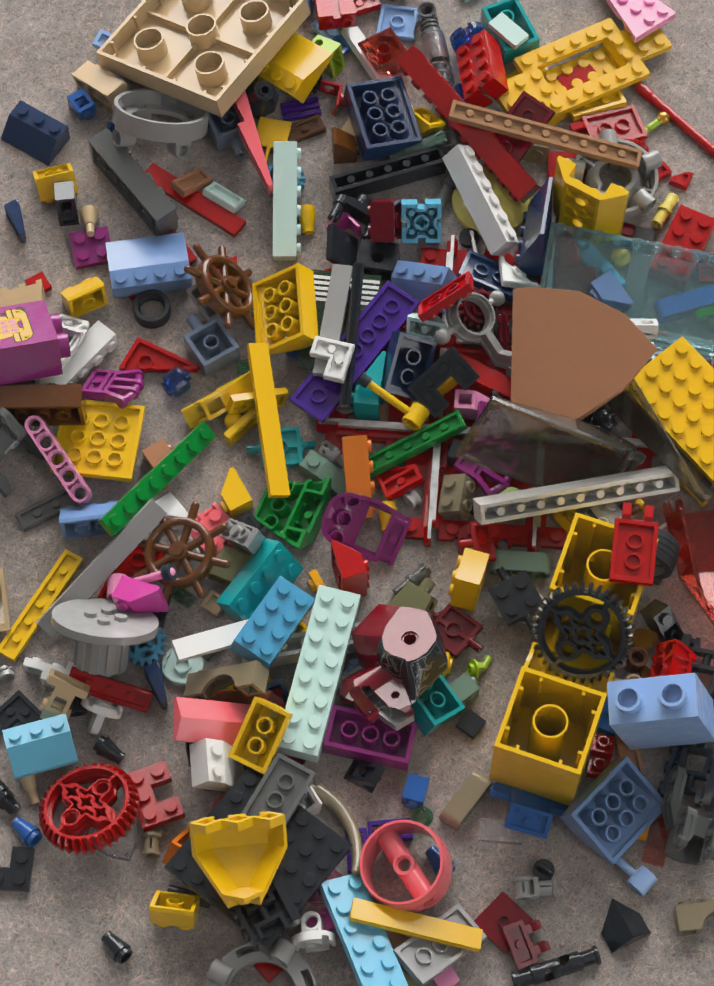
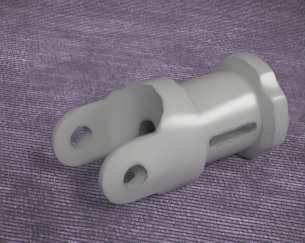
[319,440,344,473]

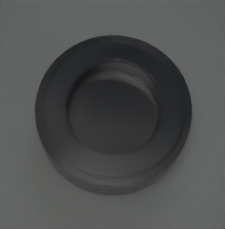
[459,228,479,248]

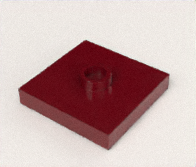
[474,891,533,954]

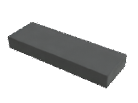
[14,489,79,533]

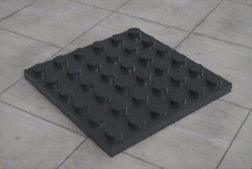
[164,767,352,950]

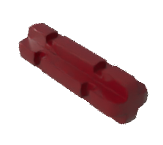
[496,314,511,351]

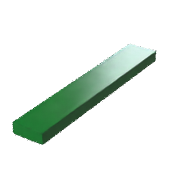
[369,410,468,479]

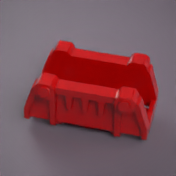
[650,639,697,677]

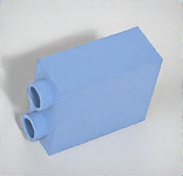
[607,673,714,750]

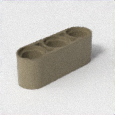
[439,769,493,831]

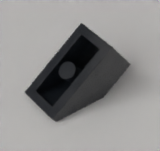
[54,181,79,227]

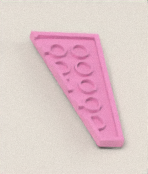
[606,0,676,43]

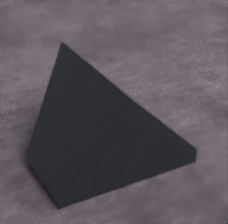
[601,898,651,953]

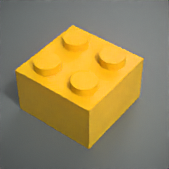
[448,548,490,612]

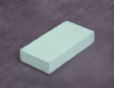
[488,12,529,49]
[202,181,246,213]

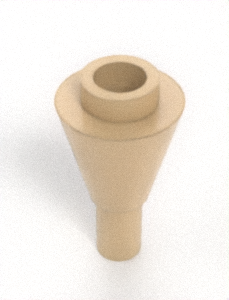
[79,205,99,237]
[18,774,40,805]

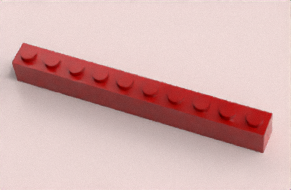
[397,45,541,203]

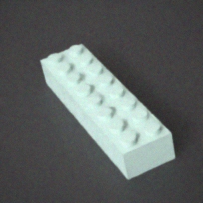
[276,585,361,763]

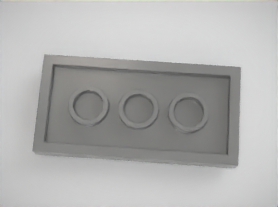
[393,904,487,986]

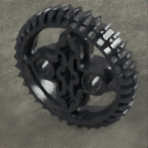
[531,581,635,684]

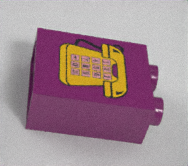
[0,300,71,385]

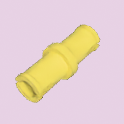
[651,193,679,229]

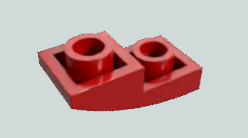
[586,733,615,779]

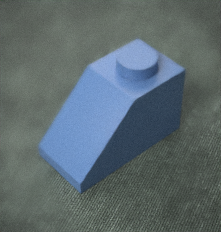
[588,270,634,310]

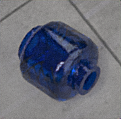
[161,367,192,397]

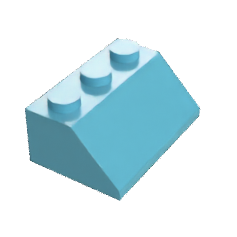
[2,713,78,780]

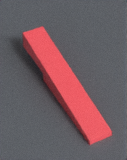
[232,91,273,196]

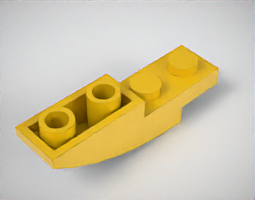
[181,371,253,429]

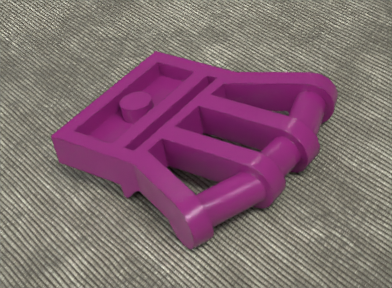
[83,369,144,409]
[453,439,523,496]

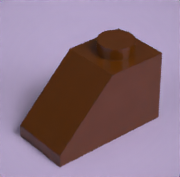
[332,127,360,164]

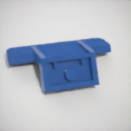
[489,782,569,839]

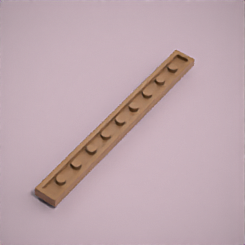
[448,100,643,170]

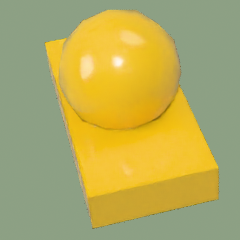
[224,407,257,447]

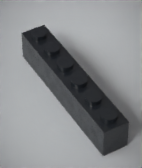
[329,145,446,199]

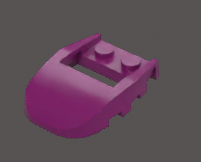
[321,492,412,566]

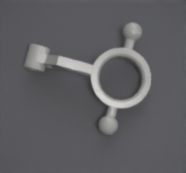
[434,290,512,377]

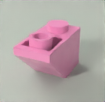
[454,389,495,420]

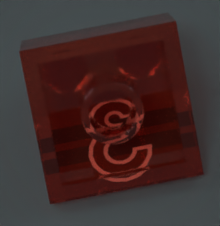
[358,27,407,75]

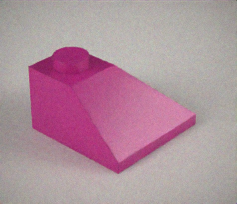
[111,575,169,613]

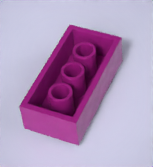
[323,704,417,771]

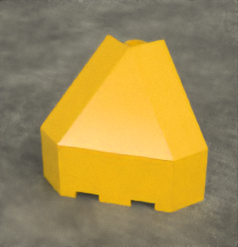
[189,811,288,908]

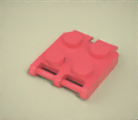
[190,502,234,557]

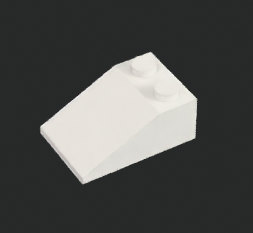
[189,738,244,792]

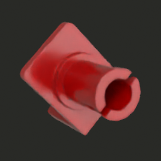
[318,79,346,115]

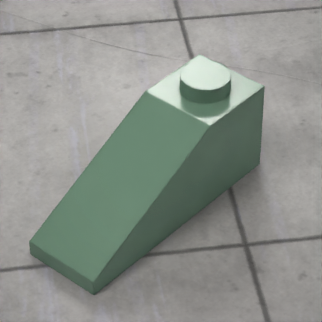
[299,450,345,496]

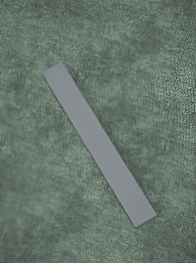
[35,499,167,637]

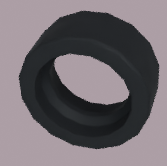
[133,289,171,329]

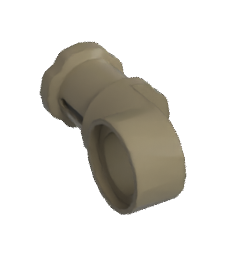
[141,825,164,858]

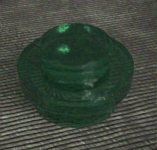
[411,806,433,827]

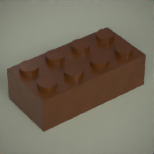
[0,383,87,426]

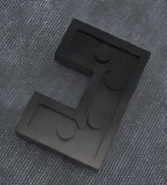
[407,346,480,418]
[0,690,42,736]
[0,846,35,892]

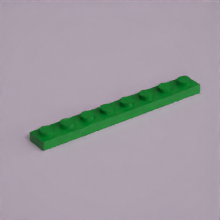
[98,421,217,537]

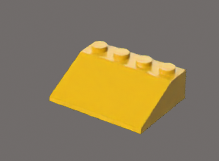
[257,32,334,104]
[252,263,319,355]

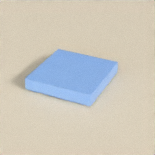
[376,3,418,42]

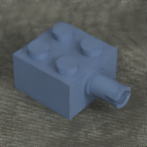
[208,106,248,159]
[183,314,240,377]

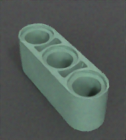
[489,550,551,579]

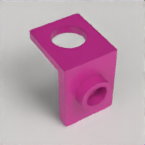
[326,212,362,239]

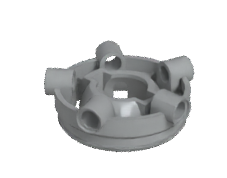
[568,129,663,221]

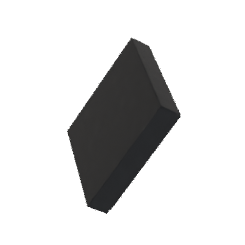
[326,223,358,274]

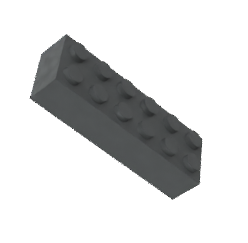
[88,128,179,236]

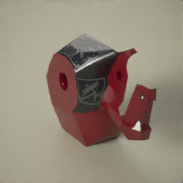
[339,604,448,727]

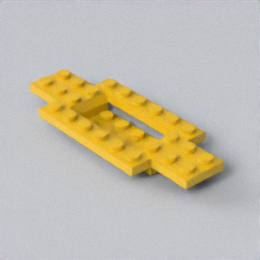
[496,17,672,119]

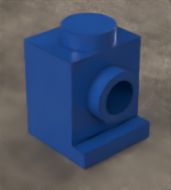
[67,88,97,121]

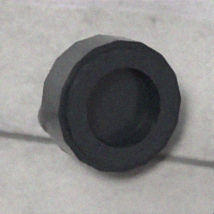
[532,859,555,881]

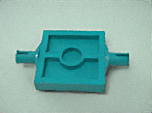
[246,426,316,470]

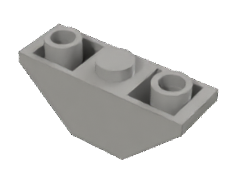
[219,518,266,555]

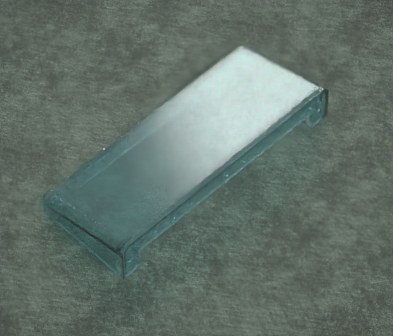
[539,222,714,359]

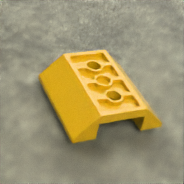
[552,156,629,243]

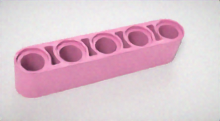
[25,416,92,504]

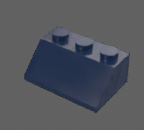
[1,100,70,166]

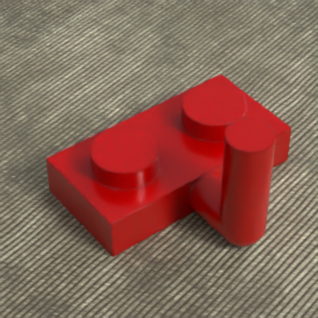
[458,522,496,562]

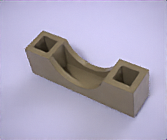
[184,660,269,700]
[673,898,714,936]

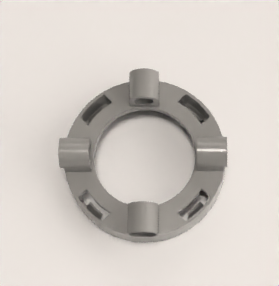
[112,89,210,160]
[207,938,316,986]

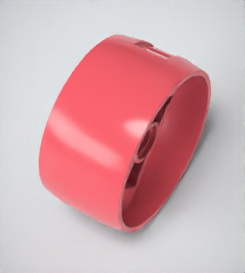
[359,820,453,913]

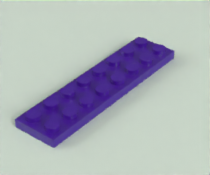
[290,281,420,424]

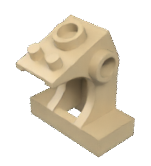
[39,668,90,720]

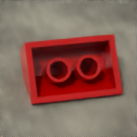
[331,540,370,597]

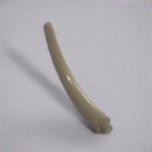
[311,783,362,876]

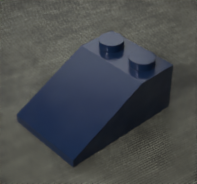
[383,331,437,401]

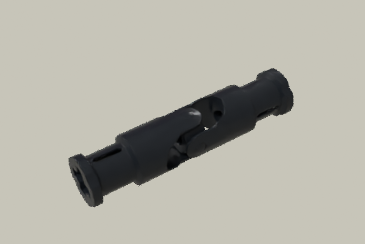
[510,945,602,986]

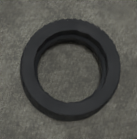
[654,528,680,579]

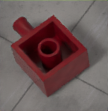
[367,199,402,242]

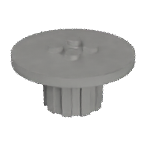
[51,598,159,676]

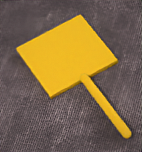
[257,117,292,163]

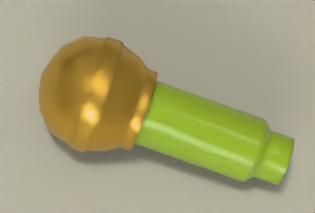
[645,112,670,133]

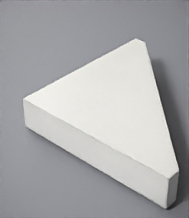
[498,256,539,288]

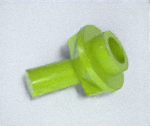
[466,655,493,679]

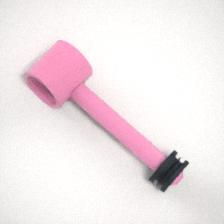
[107,563,177,600]

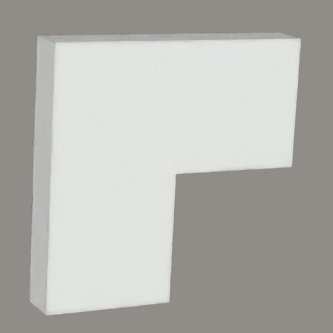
[309,336,355,383]

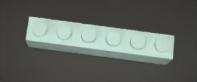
[273,141,301,261]

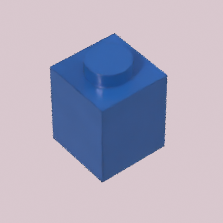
[402,773,430,810]

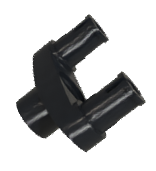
[327,194,372,240]

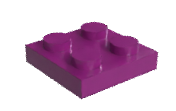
[69,226,111,270]

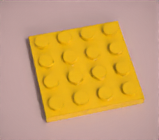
[50,400,146,482]

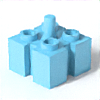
[401,199,442,243]

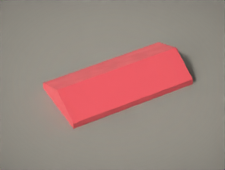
[173,697,251,746]

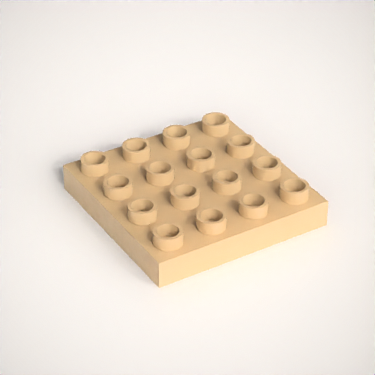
[96,0,310,117]

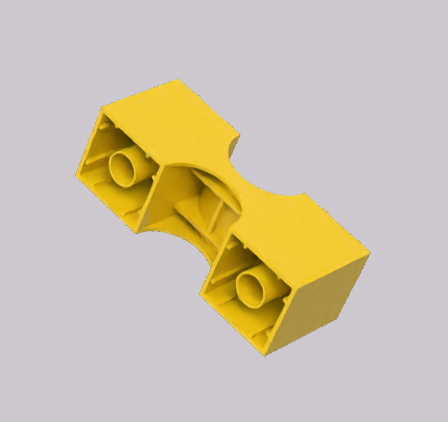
[489,512,659,806]

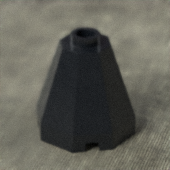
[245,78,279,119]

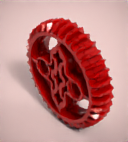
[38,762,140,855]

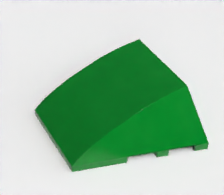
[253,478,332,550]

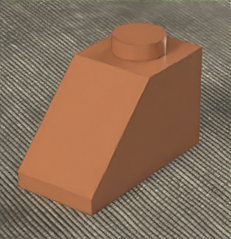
[142,439,173,490]

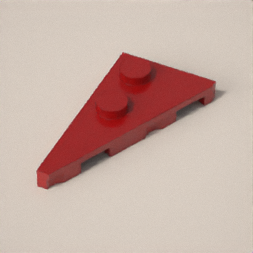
[119,337,200,373]

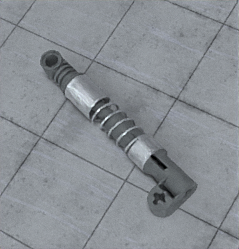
[417,1,465,155]

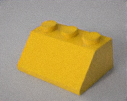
[228,697,293,774]

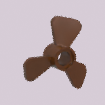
[617,628,658,678]

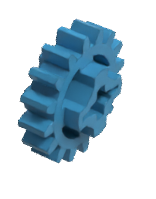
[128,627,169,667]

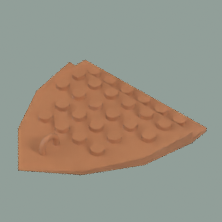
[510,287,657,433]

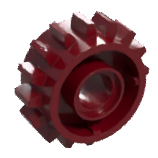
[458,288,501,332]

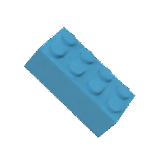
[230,576,315,669]

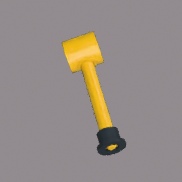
[356,371,430,431]

